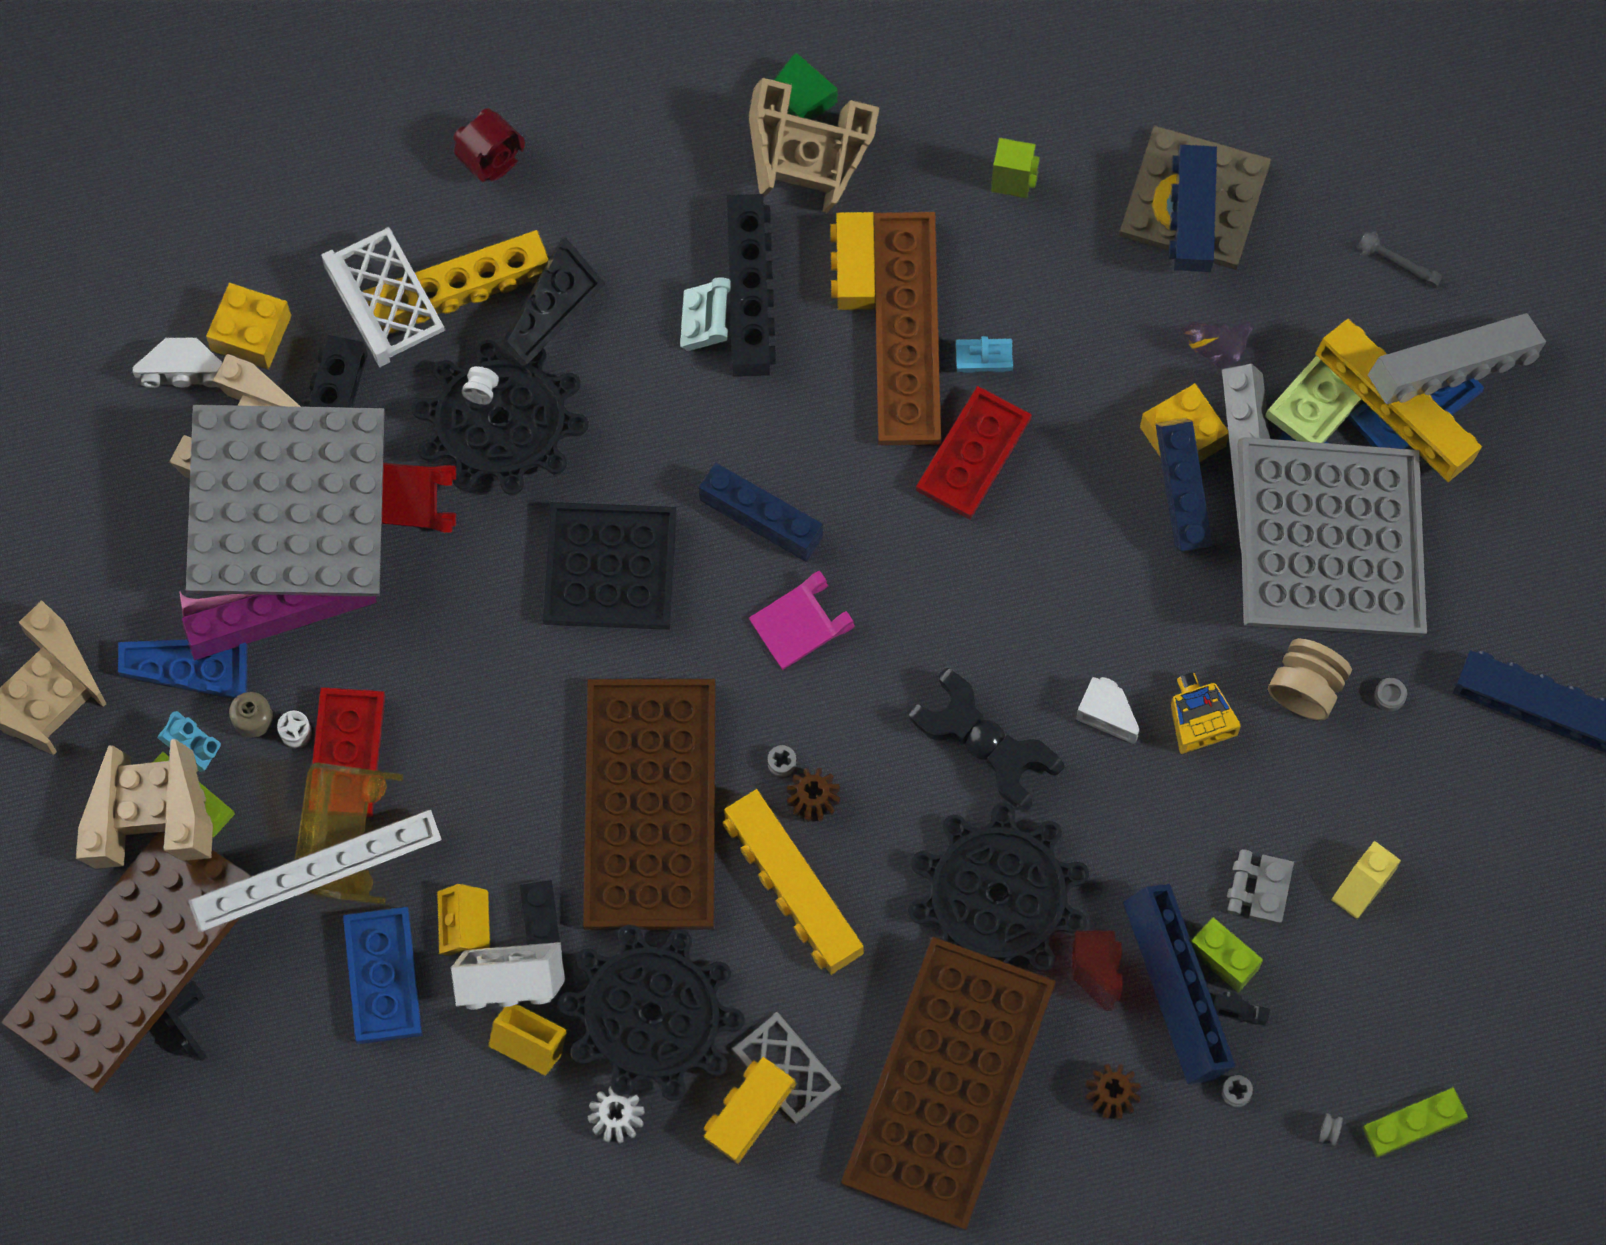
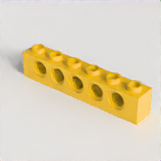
[362,230,549,334]

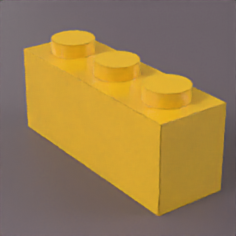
[830,212,875,310]
[703,1057,797,1164]

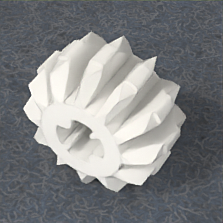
[588,1087,644,1143]

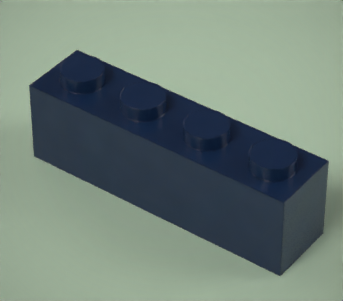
[1169,144,1217,272]
[1155,418,1212,551]
[699,462,823,562]

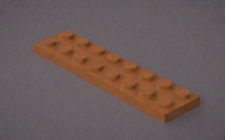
[874,212,941,445]

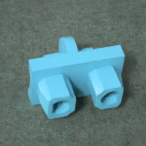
[956,336,1013,373]
[157,711,221,772]

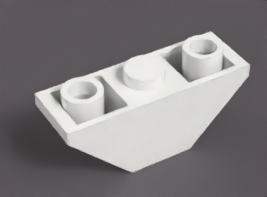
[133,338,222,388]

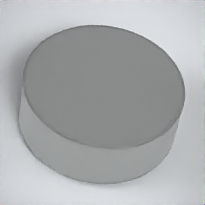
[1374,678,1407,712]

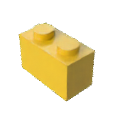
[489,1004,567,1076]

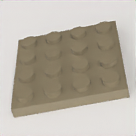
[1119,126,1271,270]

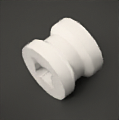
[462,367,499,404]
[277,710,312,749]

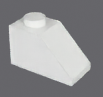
[1076,677,1139,745]

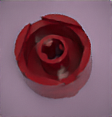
[453,108,525,182]

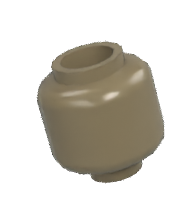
[229,692,273,738]

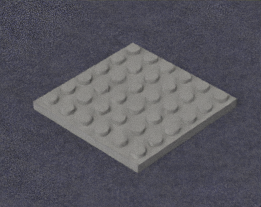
[186,405,385,596]
[1238,437,1427,637]

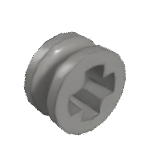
[768,745,796,777]
[1222,1075,1253,1108]
[1319,1113,1343,1146]

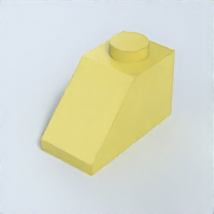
[1331,841,1401,920]

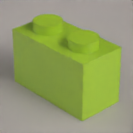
[991,138,1040,198]
[1191,917,1263,993]

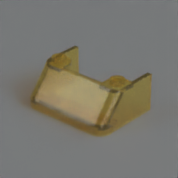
[295,762,403,904]

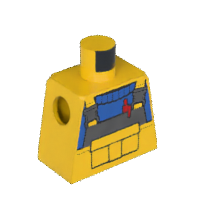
[1171,673,1241,754]

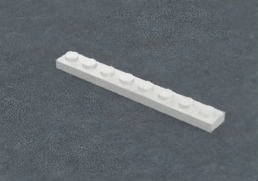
[188,810,442,932]

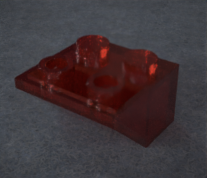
[1072,931,1123,1011]

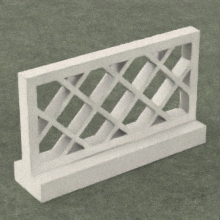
[321,227,445,367]

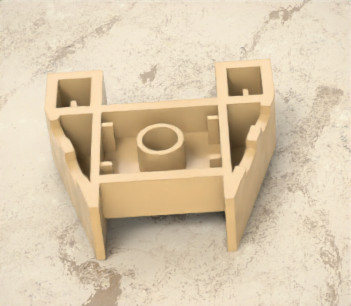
[749,78,879,213]
[169,354,301,479]
[0,600,106,755]
[76,739,213,869]

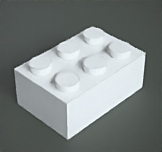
[451,943,565,1009]

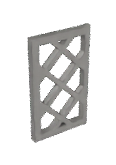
[733,1012,841,1124]

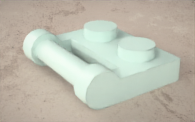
[680,277,731,351]

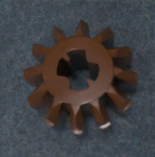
[786,767,840,822]
[1085,1064,1141,1120]

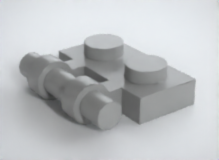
[1227,850,1294,926]

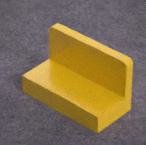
[437,884,490,956]

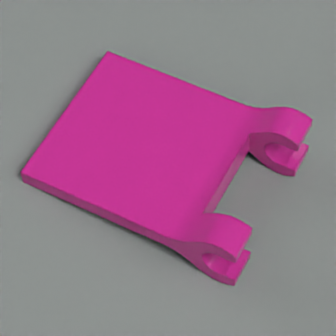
[749,570,855,670]

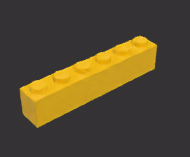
[1315,319,1482,482]
[723,789,864,975]

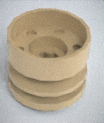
[1267,638,1352,721]

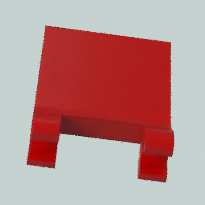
[382,463,456,533]

